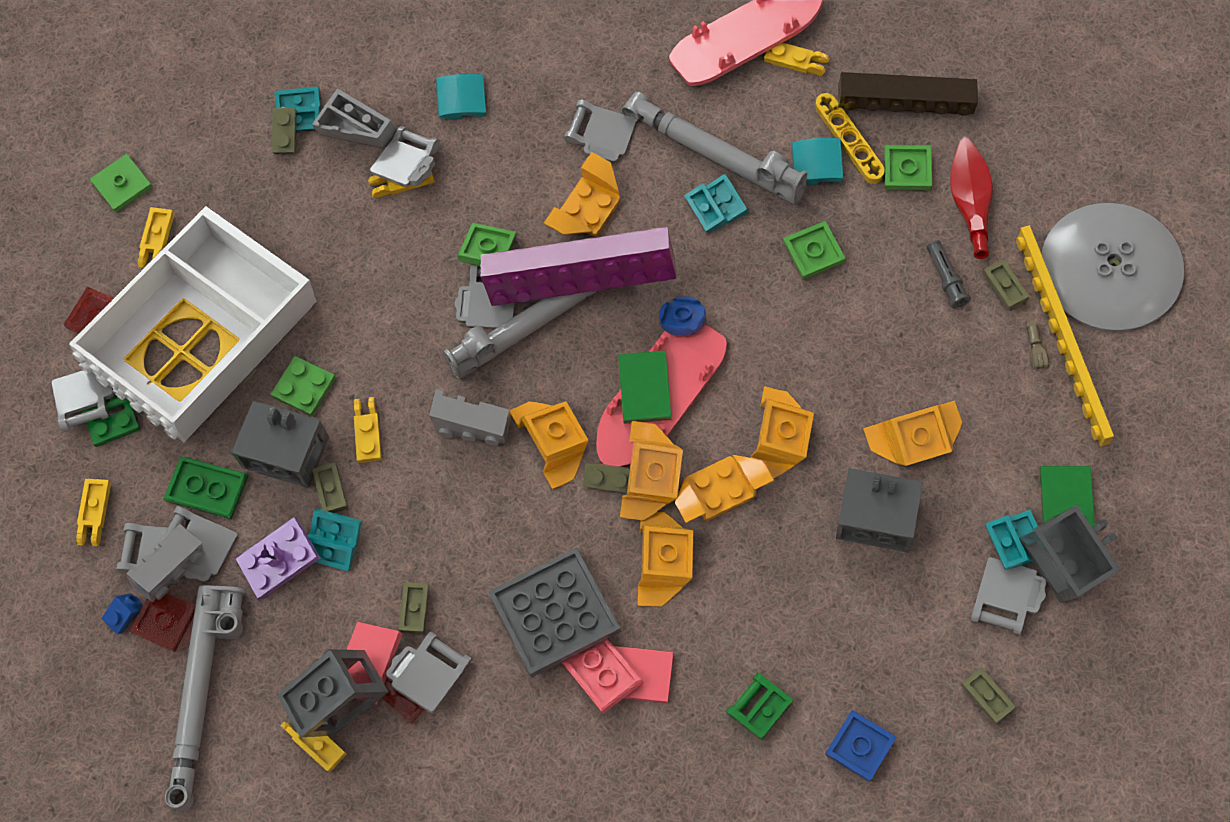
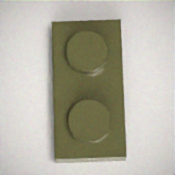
[272,108,297,154]
[983,259,1029,310]
[312,462,348,513]
[583,462,630,493]
[398,582,430,634]
[961,667,1016,725]

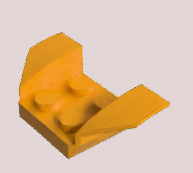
[544,152,620,237]
[750,386,814,479]
[509,401,588,490]
[863,401,962,466]
[620,421,683,521]
[675,455,774,523]
[637,512,693,607]

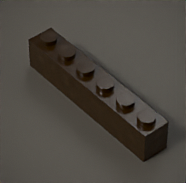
[838,72,978,116]

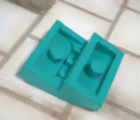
[436,74,486,120]
[274,86,321,131]
[791,138,843,185]
[684,174,749,233]
[308,509,363,571]
[985,510,1038,570]

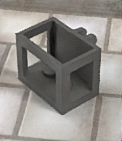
[231,401,329,488]
[836,468,923,553]
[1019,505,1120,603]
[277,649,389,738]

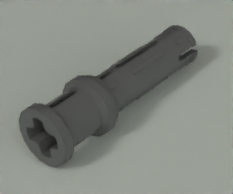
[927,240,971,309]

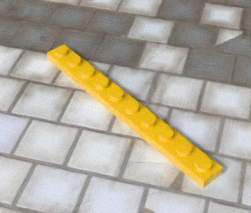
[1016,225,1114,447]

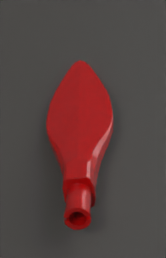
[950,137,993,259]

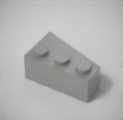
[312,88,397,148]
[429,389,512,446]
[126,524,203,603]

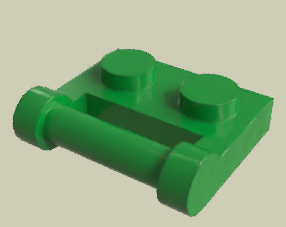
[82,397,141,447]
[725,672,793,741]

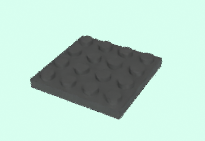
[488,547,621,678]

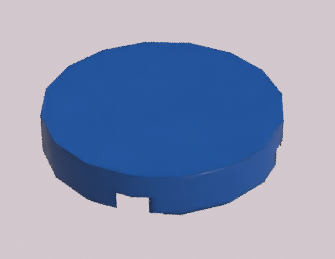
[659,296,706,336]

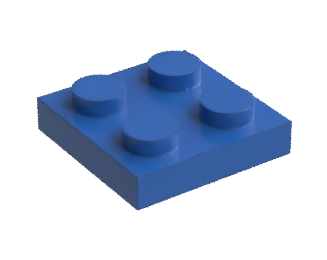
[825,710,897,783]

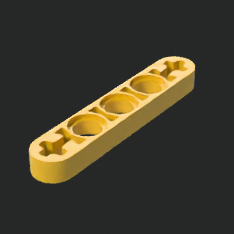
[815,93,885,184]

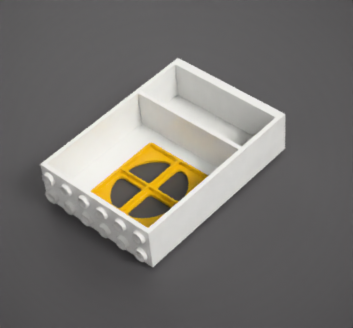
[69,206,317,442]

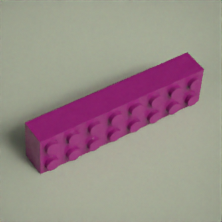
[481,227,677,306]

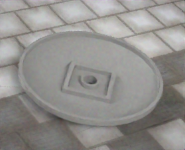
[1041,203,1184,332]

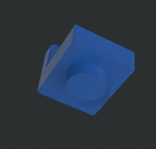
[101,593,146,634]

